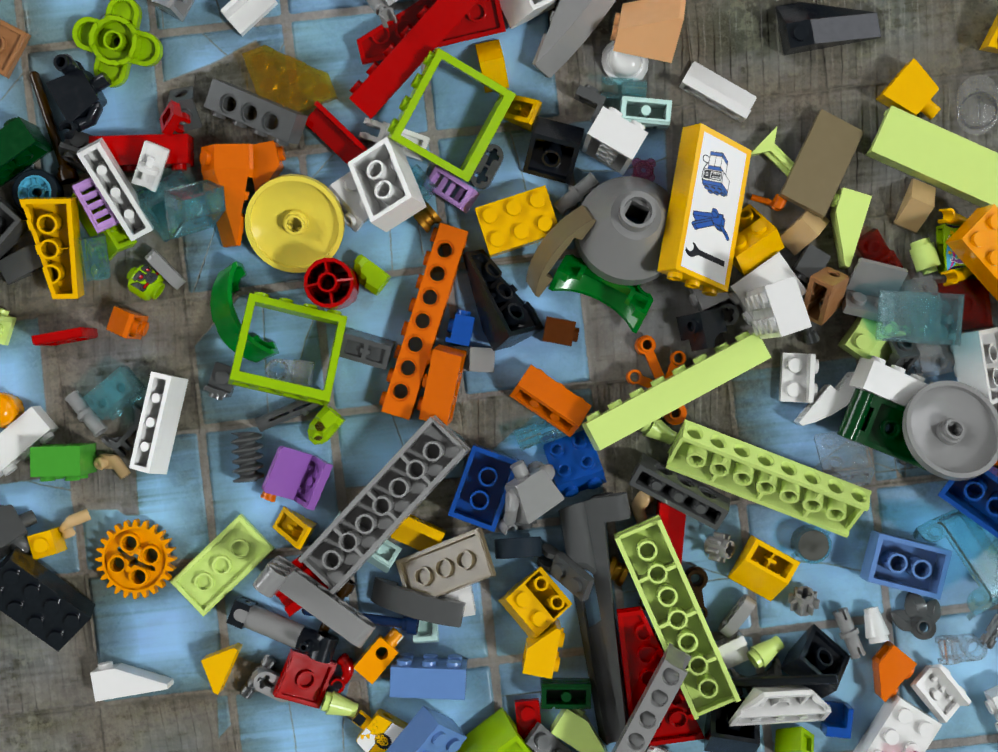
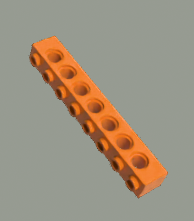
[379,223,469,420]

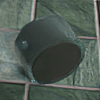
[791,525,832,564]

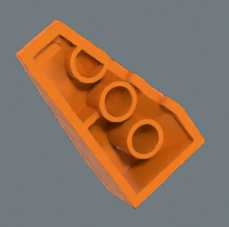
[199,144,254,248]

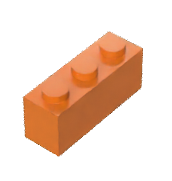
[417,344,467,426]
[510,365,592,437]

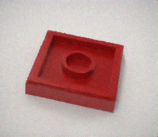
[31,327,98,346]
[273,648,337,709]

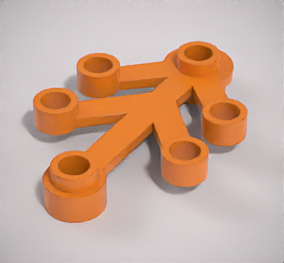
[626,335,687,425]

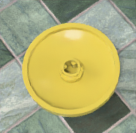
[245,174,345,273]

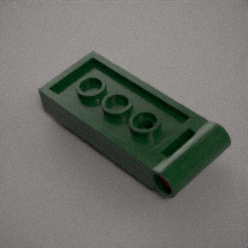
[837,388,929,472]

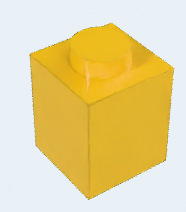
[27,526,67,560]

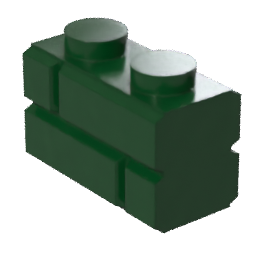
[541,678,591,709]

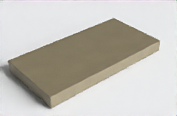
[779,109,864,219]
[395,528,496,598]

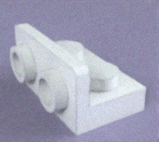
[779,353,819,403]

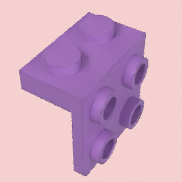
[262,446,333,511]

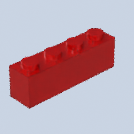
[89,134,194,173]

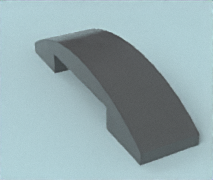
[370,576,466,627]

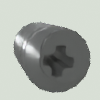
[231,432,264,483]

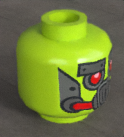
[126,264,165,301]

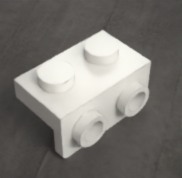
[329,171,369,232]
[910,664,972,723]

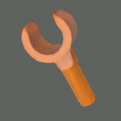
[750,194,787,211]

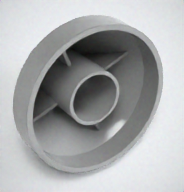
[575,176,671,286]

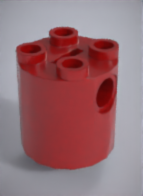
[304,258,359,310]

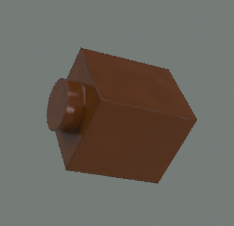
[542,316,579,347]

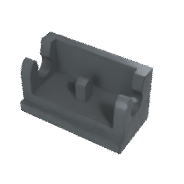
[339,328,396,370]

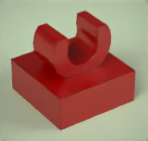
[159,100,191,136]

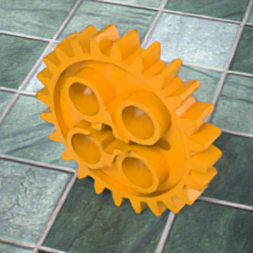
[95,519,177,599]

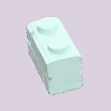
[619,96,672,130]

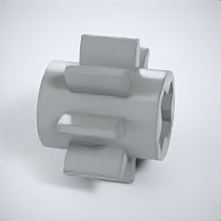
[704,531,735,563]
[788,586,820,617]

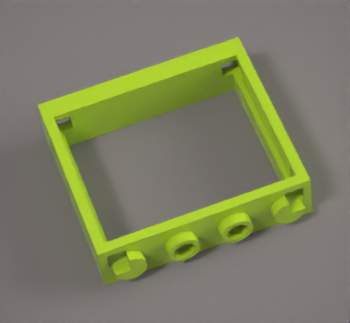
[387,48,516,182]
[228,292,347,406]

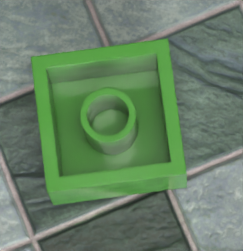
[30,443,97,482]

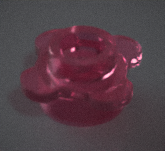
[631,158,656,182]

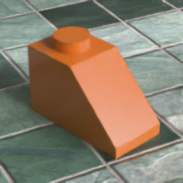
[252,140,286,192]

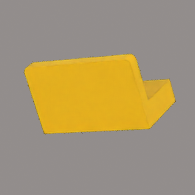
[391,514,446,551]

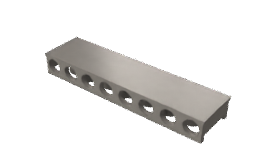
[298,415,471,594]
[611,643,692,752]

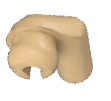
[94,453,131,480]
[631,491,654,524]
[59,509,91,539]

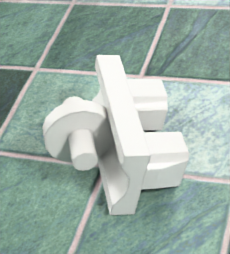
[131,140,170,192]

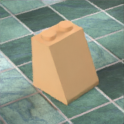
[610,0,686,63]

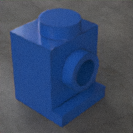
[445,309,475,347]

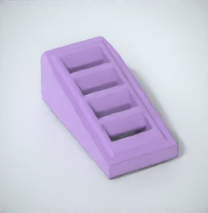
[423,165,479,214]
[72,177,120,234]

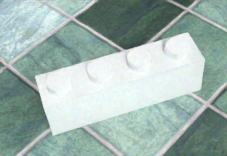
[77,137,155,242]
[849,356,934,407]
[129,371,188,474]
[0,406,59,478]

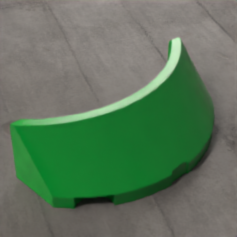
[549,254,653,333]
[210,261,279,363]

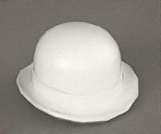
[601,41,649,85]

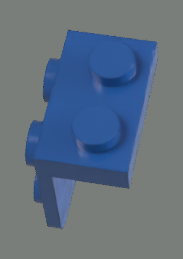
[543,430,606,497]

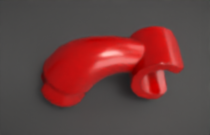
[330,653,354,693]

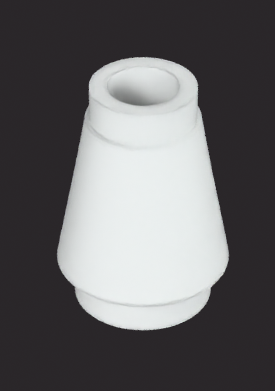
[863,606,890,644]

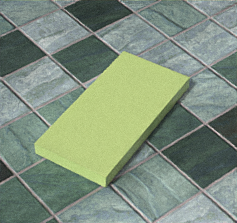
[170,513,275,617]

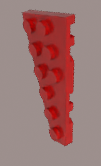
[357,0,506,65]
[616,606,705,747]

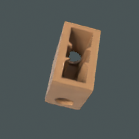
[804,267,849,326]

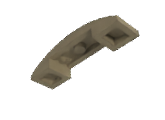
[526,205,596,297]

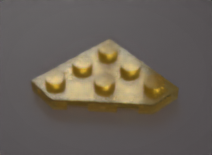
[242,45,338,123]

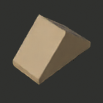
[893,178,936,233]
[780,211,830,256]

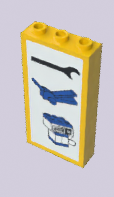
[657,123,752,296]

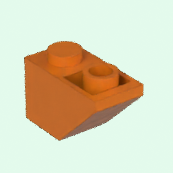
[106,306,149,339]
[872,641,917,702]

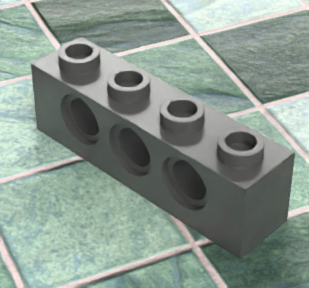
[204,79,308,146]
[629,453,730,531]

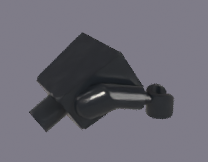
[46,54,112,139]

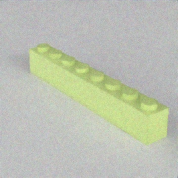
[581,330,772,451]

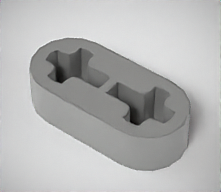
[144,248,186,290]
[718,594,757,638]
[251,667,288,702]

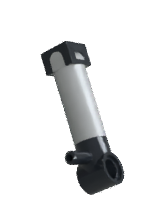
[226,597,339,664]

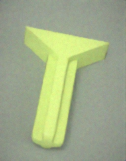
[751,127,794,177]

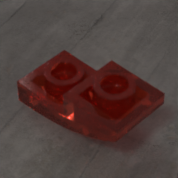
[857,228,903,268]

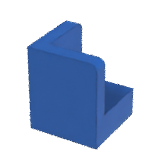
[820,701,854,739]

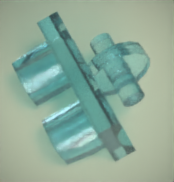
[79,233,111,281]

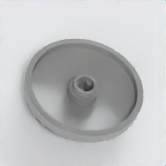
[902,381,998,481]

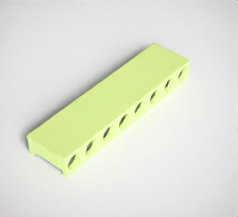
[866,105,998,207]
[665,419,872,538]
[613,514,741,720]

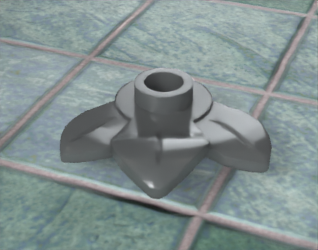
[891,592,941,640]

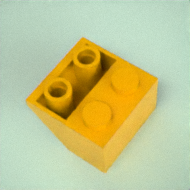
[733,204,785,276]
[727,535,800,601]
[498,566,572,638]
[522,619,565,679]

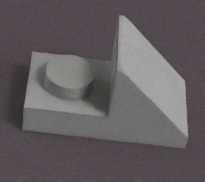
[449,346,495,373]

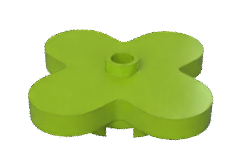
[72,0,163,88]

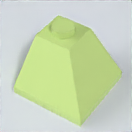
[838,317,907,362]

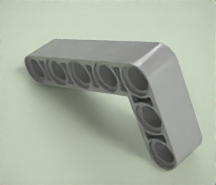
[253,555,376,648]

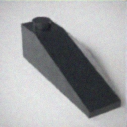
[775,2,881,56]
[463,249,544,351]

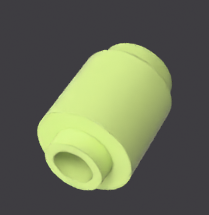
[909,237,941,276]

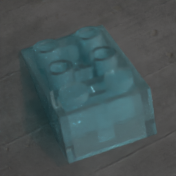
[875,290,965,346]

